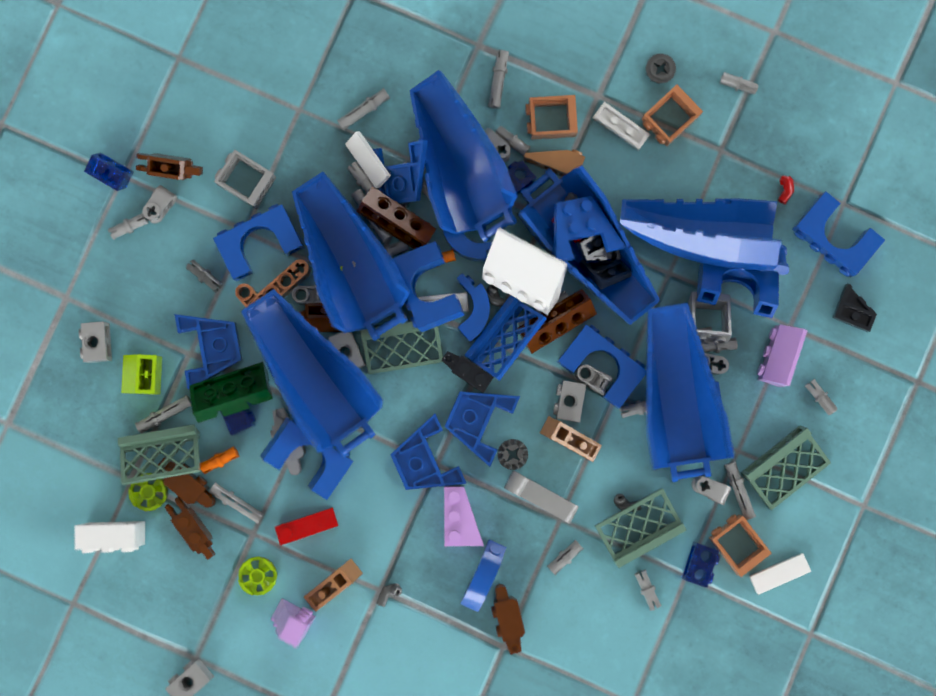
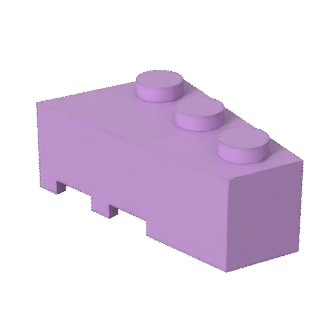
[444,486,484,546]
[271,598,316,648]

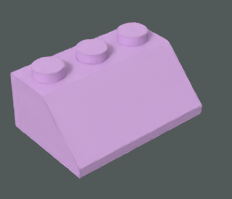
[757,325,808,387]

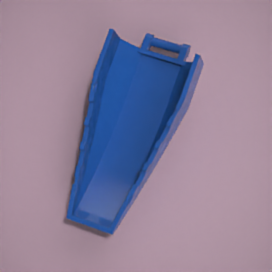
[409,70,517,242]
[517,165,660,325]
[292,172,410,341]
[620,198,789,275]
[241,290,383,458]
[646,303,735,482]

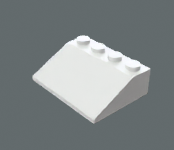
[482,228,567,315]

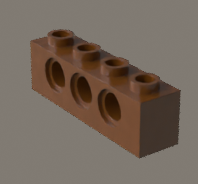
[356,186,436,249]
[517,289,597,354]

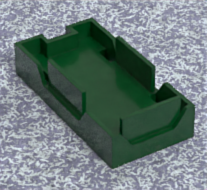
[189,362,273,423]

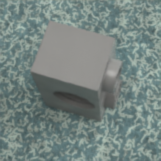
[79,321,112,363]
[328,332,366,368]
[553,380,586,423]
[165,659,214,696]

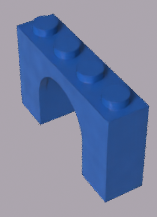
[792,191,885,277]
[213,204,304,282]
[393,241,465,332]
[696,263,779,318]
[557,325,646,409]
[260,417,354,500]

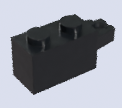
[441,351,494,393]

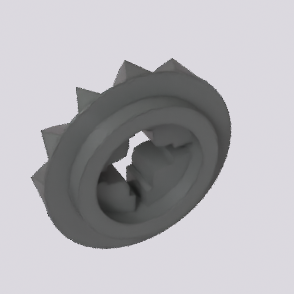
[645,54,676,84]
[498,439,528,470]

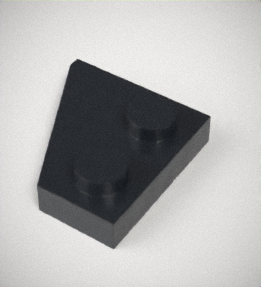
[576,234,621,260]
[579,259,632,290]
[832,283,877,332]

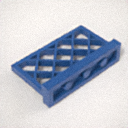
[465,295,547,381]

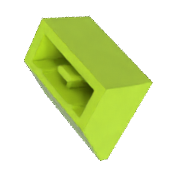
[121,354,162,395]

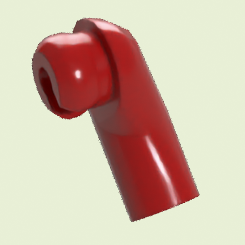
[777,175,795,205]

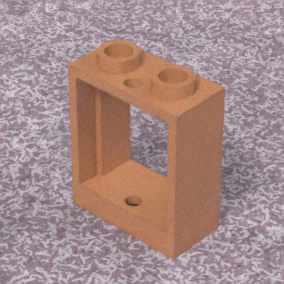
[641,85,703,146]
[525,95,578,140]
[709,514,772,577]

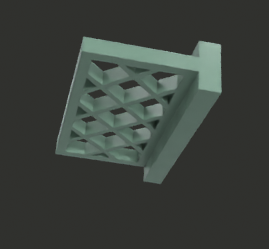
[360,320,443,375]
[118,424,200,485]
[741,425,831,510]
[595,488,686,568]

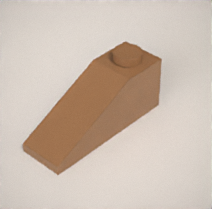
[523,150,585,177]
[540,416,602,462]
[304,559,363,612]

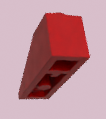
[275,507,339,546]

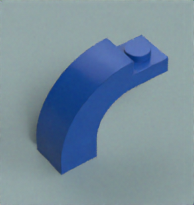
[442,229,493,261]
[457,273,490,343]
[461,539,507,612]

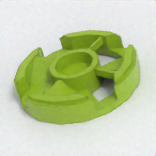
[128,473,168,511]
[238,556,277,595]

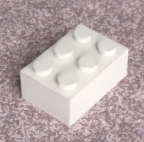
[75,521,145,553]

